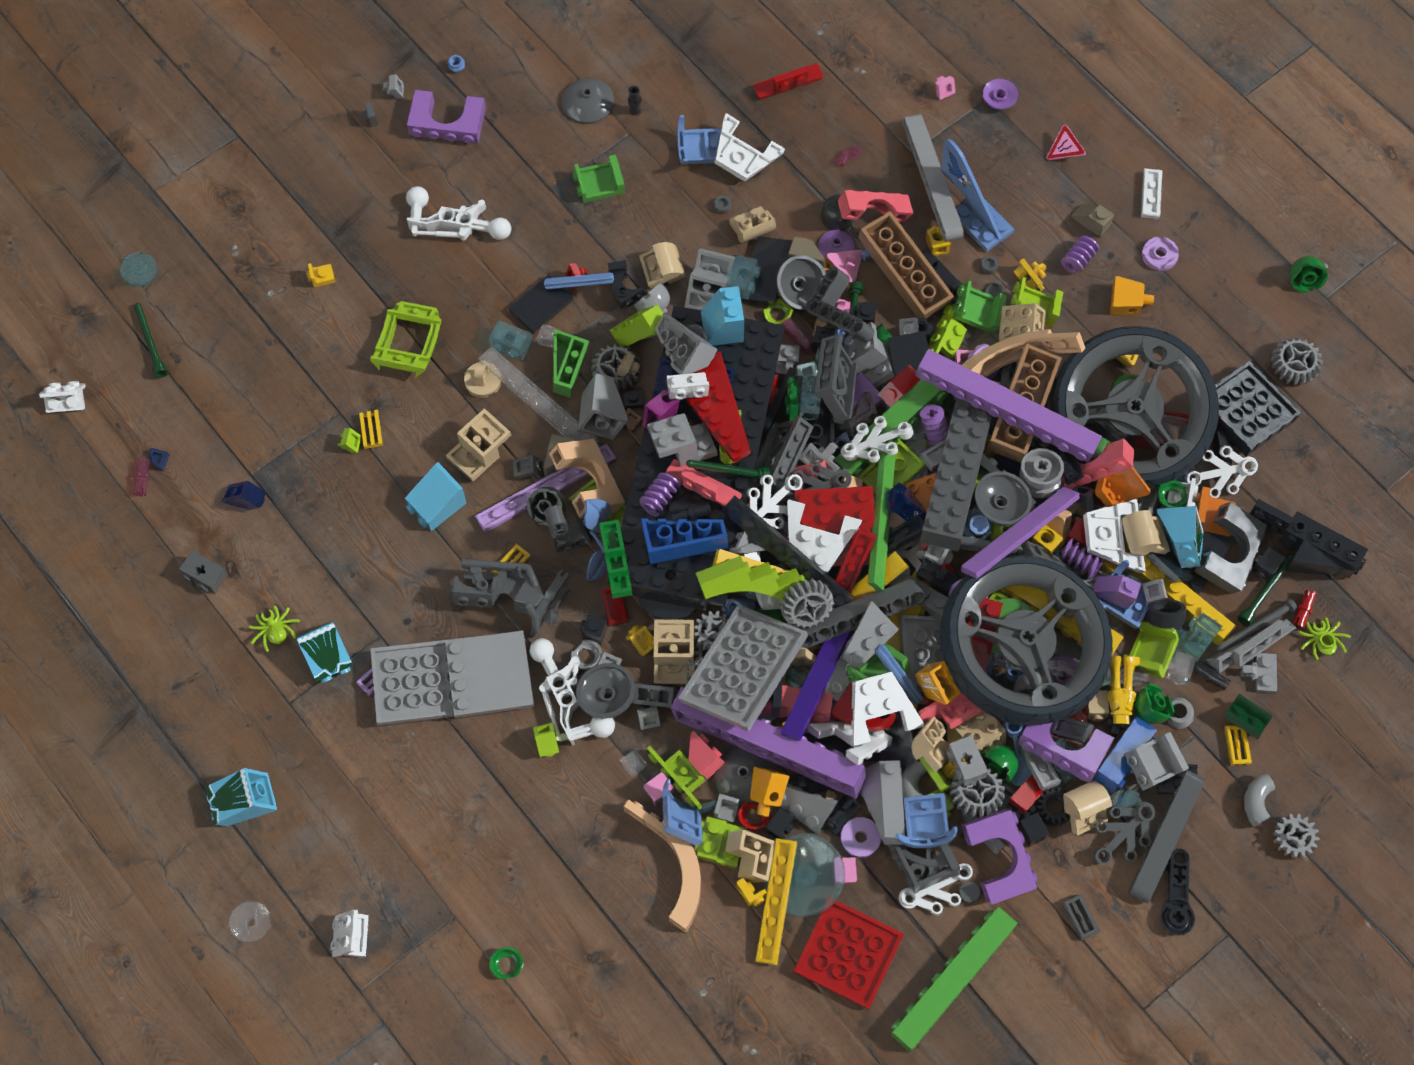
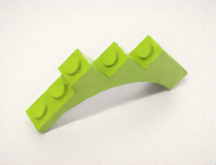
[696,555,805,601]

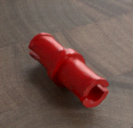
[1292,589,1317,630]

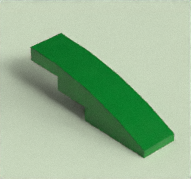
[599,519,632,598]

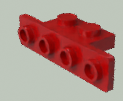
[753,63,823,100]

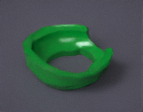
[1158,480,1187,508]
[489,947,524,979]

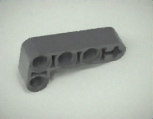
[544,505,590,553]

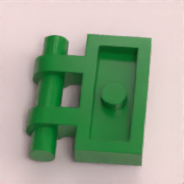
[784,376,799,421]

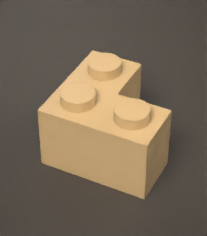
[725,830,775,883]

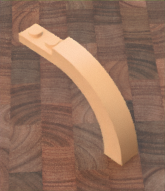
[962,329,1085,377]
[624,800,701,933]

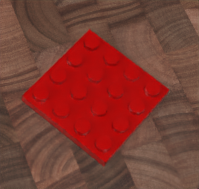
[795,486,875,567]
[793,897,904,1010]

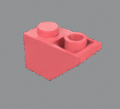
[688,731,725,779]

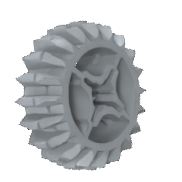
[1271,337,1323,386]
[591,343,641,391]
[780,579,834,630]
[950,768,1005,818]

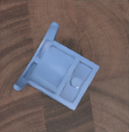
[678,115,721,165]
[1098,560,1150,629]
[662,779,717,846]
[896,793,957,848]

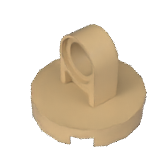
[464,362,501,398]

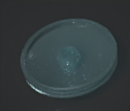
[765,833,845,917]

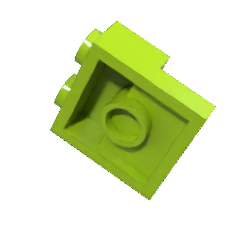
[694,817,746,869]

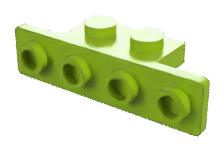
[928,303,967,359]
[647,746,706,810]

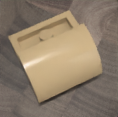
[729,206,776,243]
[639,242,686,289]
[1121,510,1170,556]
[912,716,949,772]
[1063,780,1112,836]

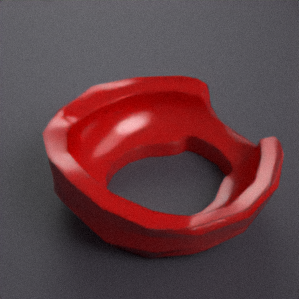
[738,801,771,831]

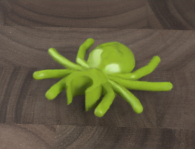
[248,606,300,652]
[1298,617,1351,660]

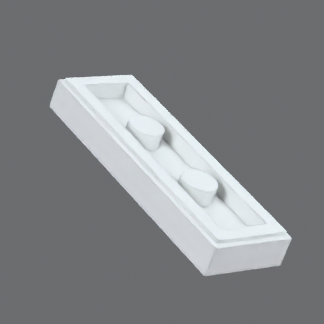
[1141,168,1162,220]

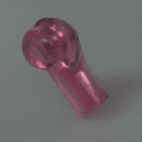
[837,147,862,166]

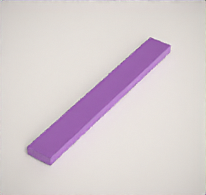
[961,487,1080,579]

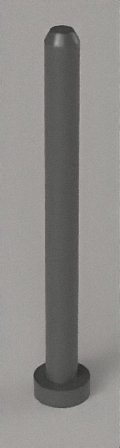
[1216,598,1297,652]

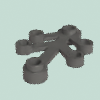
[780,462,852,506]
[1094,802,1155,865]

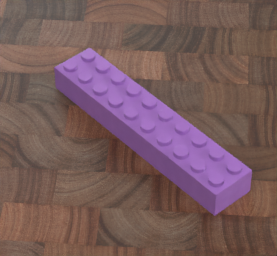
[671,687,866,799]

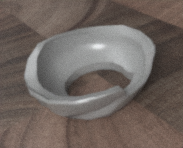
[571,640,602,670]
[1168,697,1194,729]

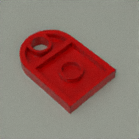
[831,682,896,732]

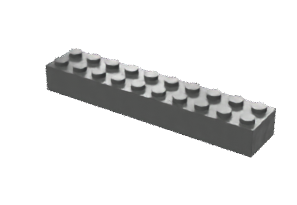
[920,381,1000,552]

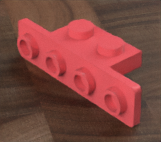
[665,459,742,506]
[918,690,983,729]

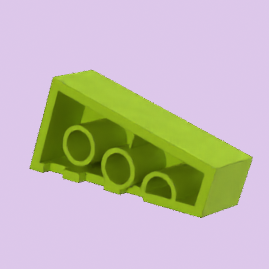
[610,304,663,347]

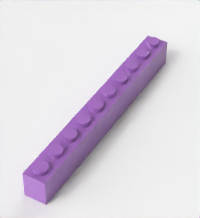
[915,349,1102,462]

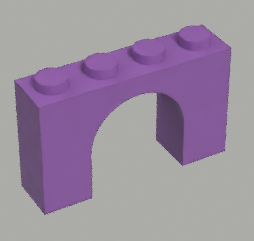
[407,90,486,144]
[1018,722,1114,783]
[961,809,1038,905]

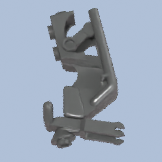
[450,559,570,638]

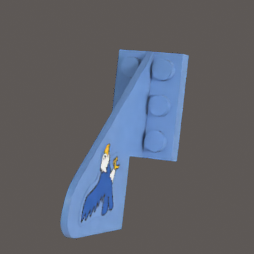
[942,139,1014,252]

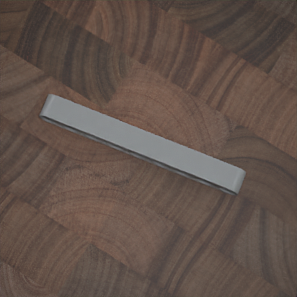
[903,114,963,241]

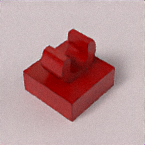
[565,263,588,289]

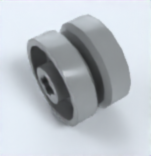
[1019,448,1064,498]

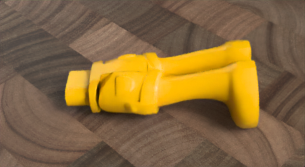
[1107,656,1140,724]

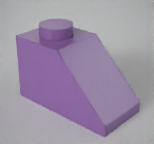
[1093,576,1141,610]

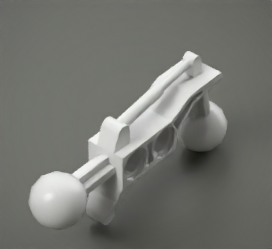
[406,186,511,240]
[529,638,615,745]

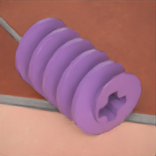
[1061,235,1100,274]
[920,404,949,446]
[639,473,681,517]
[1061,538,1105,578]

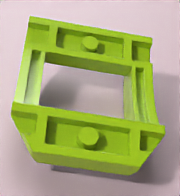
[370,301,441,377]

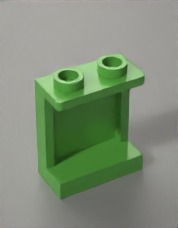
[572,154,625,203]
[954,280,1007,334]
[846,643,911,684]

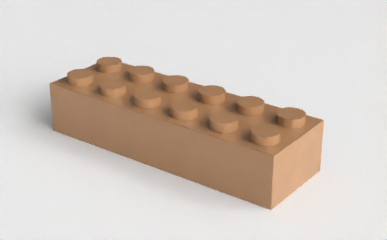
[858,211,954,320]
[985,344,1062,463]

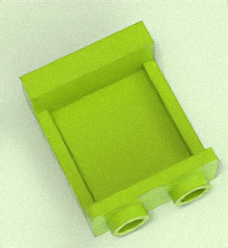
[1010,277,1063,328]
[1122,621,1180,680]

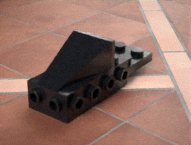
[1249,499,1368,579]

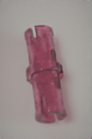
[781,318,813,352]
[133,457,150,497]

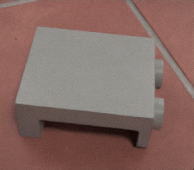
[1124,732,1189,790]

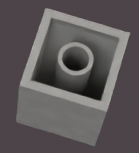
[578,374,628,440]

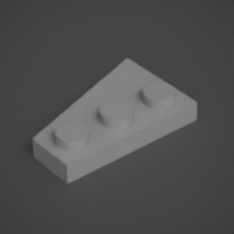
[841,601,899,670]
[780,784,838,834]

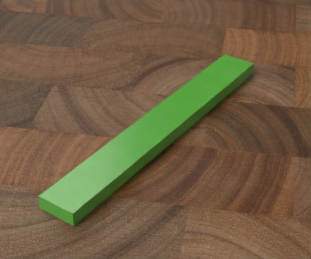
[868,448,896,592]

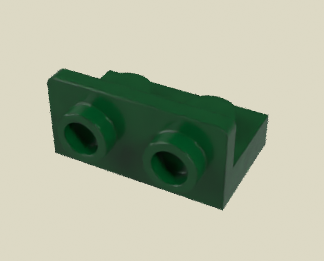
[1223,694,1273,740]

